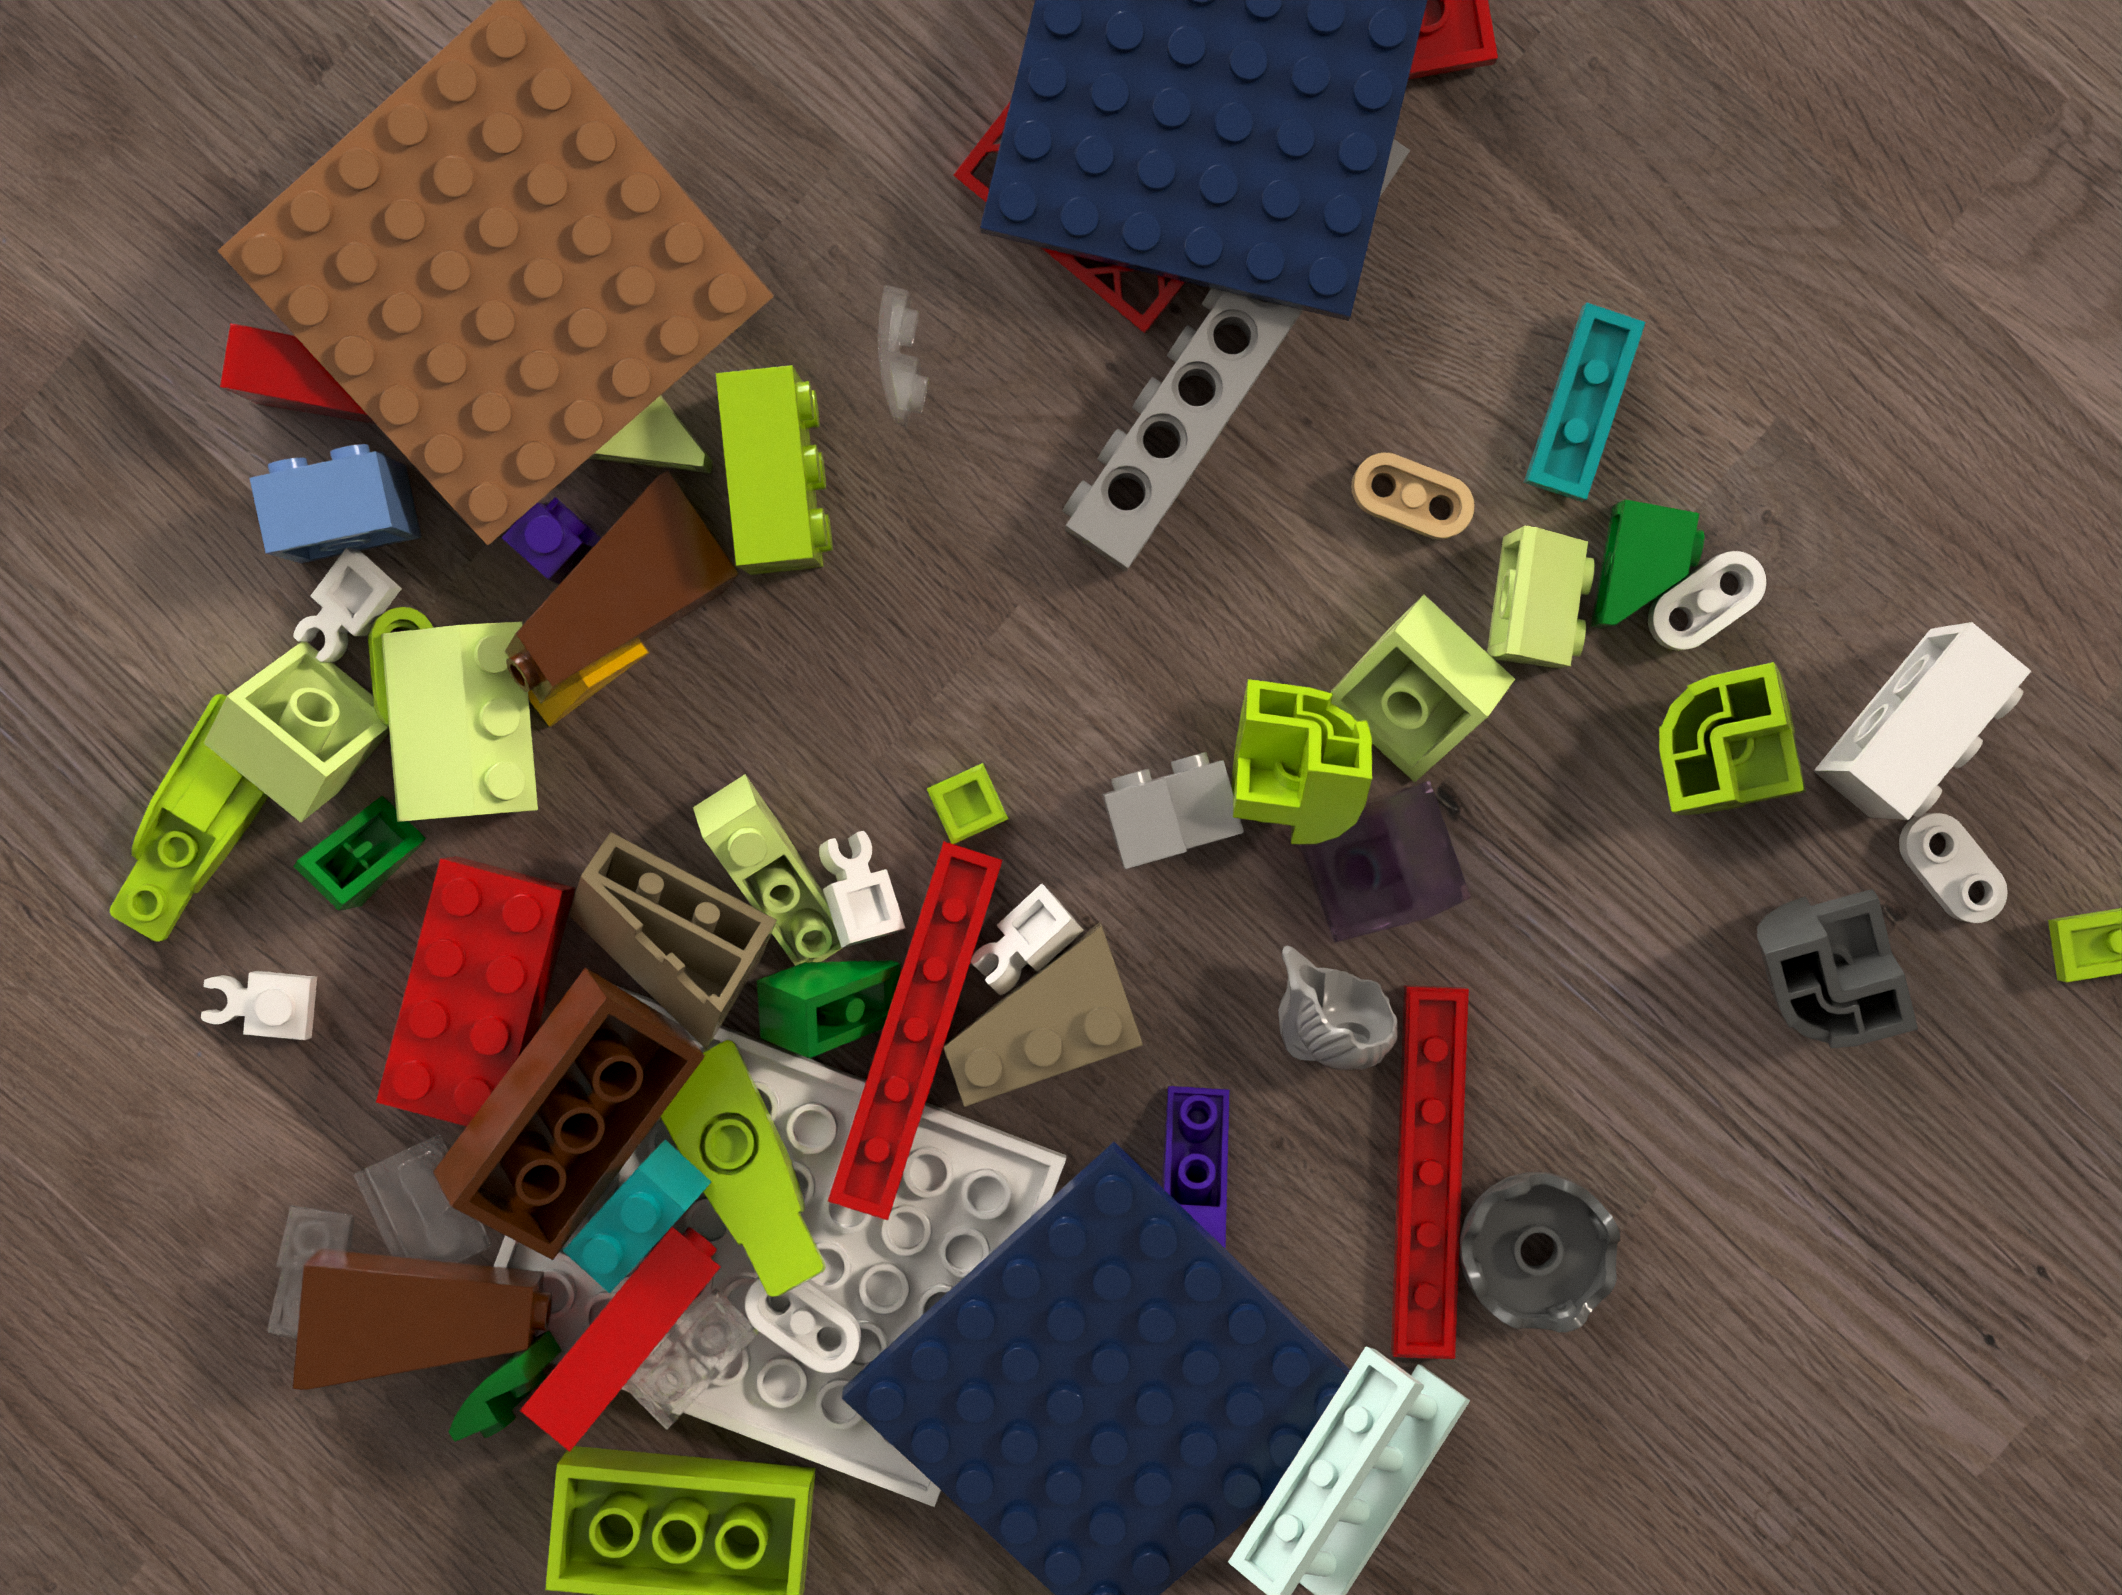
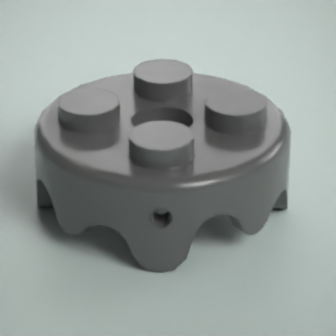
[1460,1172,1620,1332]

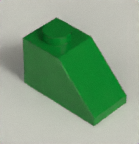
[1590,499,1704,629]
[757,960,901,1058]

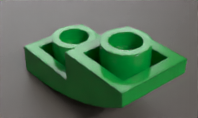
[449,1330,562,1442]

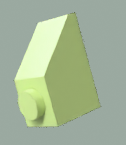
[589,395,712,473]

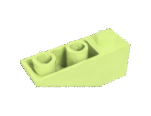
[693,774,843,966]

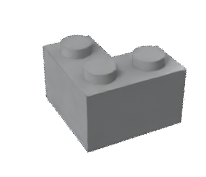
[1102,752,1244,869]

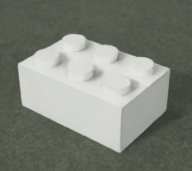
[1814,622,2031,820]

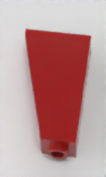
[220,323,376,424]
[519,1226,721,1452]

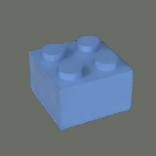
[249,444,421,563]

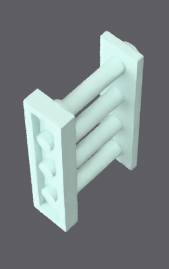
[1228,1346,1470,1595]

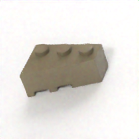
[569,832,777,1050]
[944,922,1143,1107]

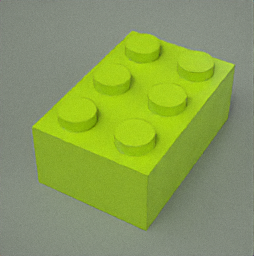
[715,365,833,575]

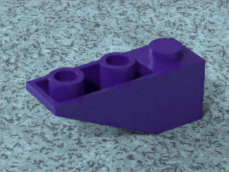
[1162,1086,1230,1249]

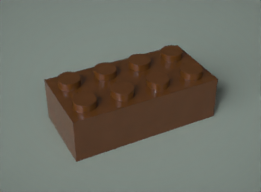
[433,968,705,1260]

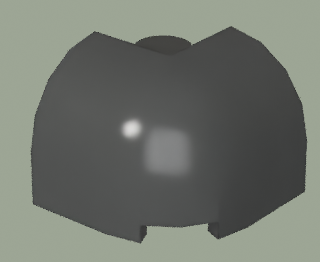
[1757,889,1918,1048]

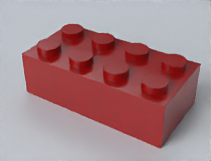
[376,856,575,1127]

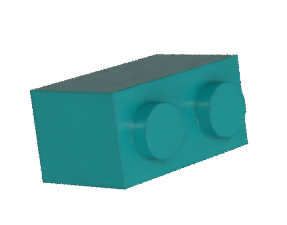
[563,1139,712,1294]

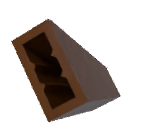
[505,470,739,703]
[293,1249,552,1390]

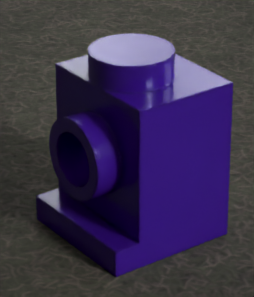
[502,497,601,584]

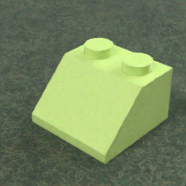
[1487,526,1595,668]
[1330,595,1515,782]
[204,642,390,823]

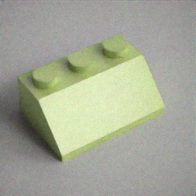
[381,621,538,822]

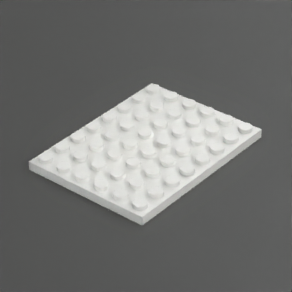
[493,984,1066,1507]

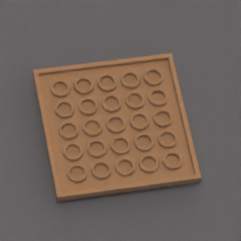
[218,0,774,546]

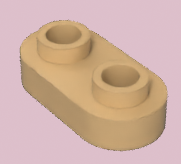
[1351,453,1474,540]

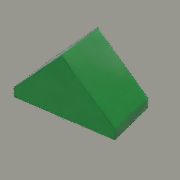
[293,796,426,911]

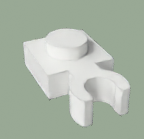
[293,548,402,662]
[819,831,905,948]
[971,884,1084,995]
[201,971,317,1040]

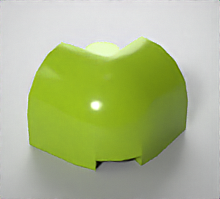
[1659,662,1806,815]
[1231,679,1372,844]

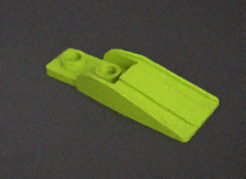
[110,694,269,942]
[660,1040,826,1297]

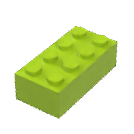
[545,1446,816,1595]

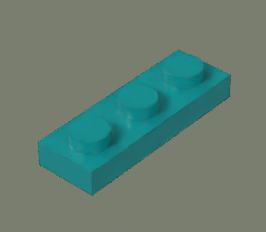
[1523,303,1646,502]

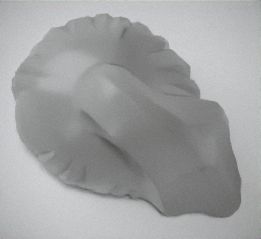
[1278,946,1398,1070]

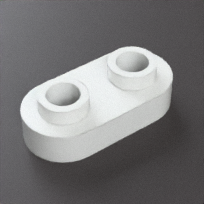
[1648,551,1766,650]
[1899,813,2007,923]
[745,1277,861,1373]

